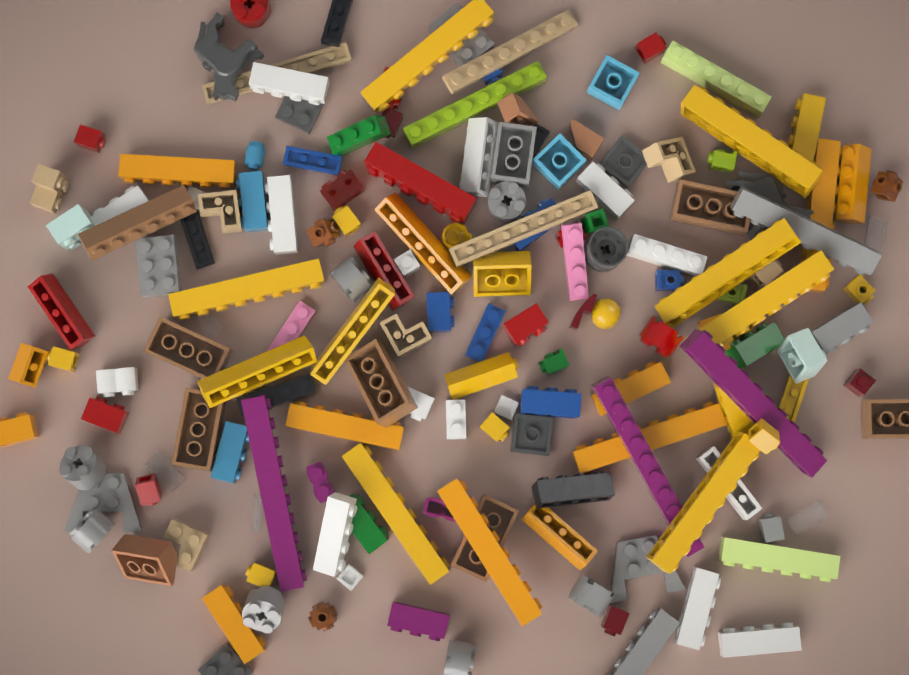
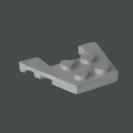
[65,473,142,532]
[610,535,685,603]

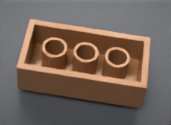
[669,179,750,236]
[143,317,233,379]
[345,339,418,428]
[171,388,226,471]
[861,399,909,439]
[451,494,519,582]

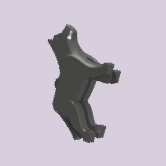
[194,12,264,101]
[725,170,814,241]

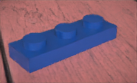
[283,146,343,176]
[465,303,506,362]

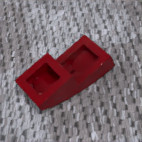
[569,294,597,330]

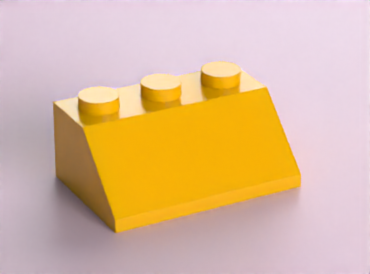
[473,251,531,297]

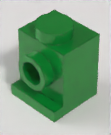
[580,208,609,233]
[538,348,570,376]

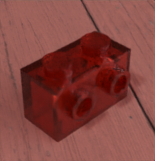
[320,169,365,212]

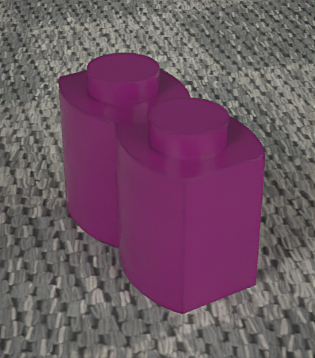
[307,462,335,503]
[423,497,455,522]

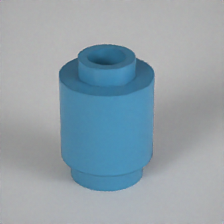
[244,141,266,171]

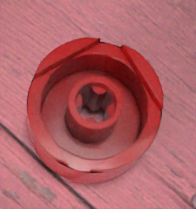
[230,0,271,28]
[639,316,684,358]

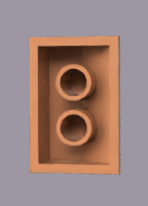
[111,534,178,586]

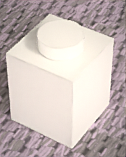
[394,250,420,279]

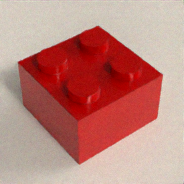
[502,303,549,347]

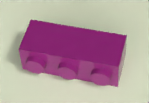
[387,601,450,641]

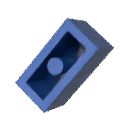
[426,292,455,333]

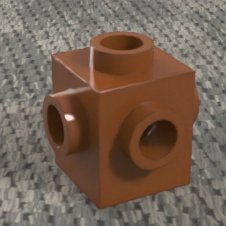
[870,170,903,202]
[306,218,341,247]
[308,601,338,631]

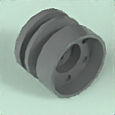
[584,227,628,272]

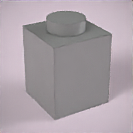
[758,513,785,543]

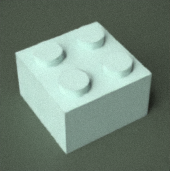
[46,204,95,250]
[777,328,828,384]

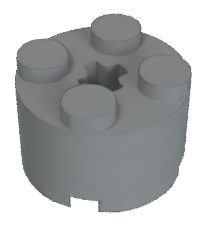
[487,182,526,223]
[330,257,373,302]
[59,445,106,490]
[69,508,115,554]
[568,573,615,617]
[242,586,286,634]
[443,640,477,675]

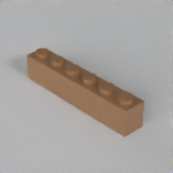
[78,185,197,261]

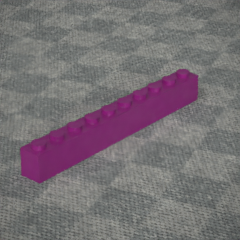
[680,329,827,478]
[591,376,705,557]
[241,394,307,592]

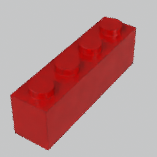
[353,231,415,311]
[27,273,95,350]

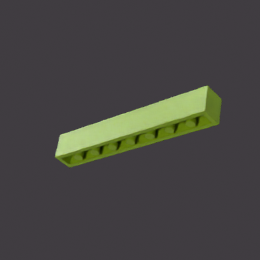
[403,61,547,149]

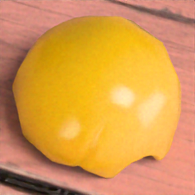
[441,222,472,249]
[591,298,620,330]

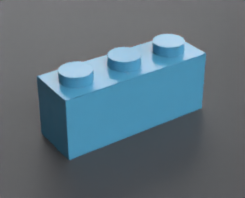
[236,171,268,233]
[211,421,249,483]

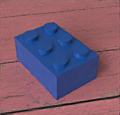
[519,386,582,419]

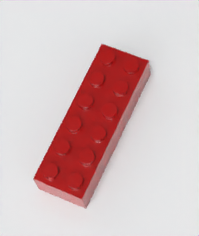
[364,142,476,224]

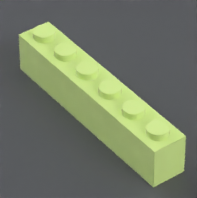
[660,41,772,118]
[718,537,841,582]

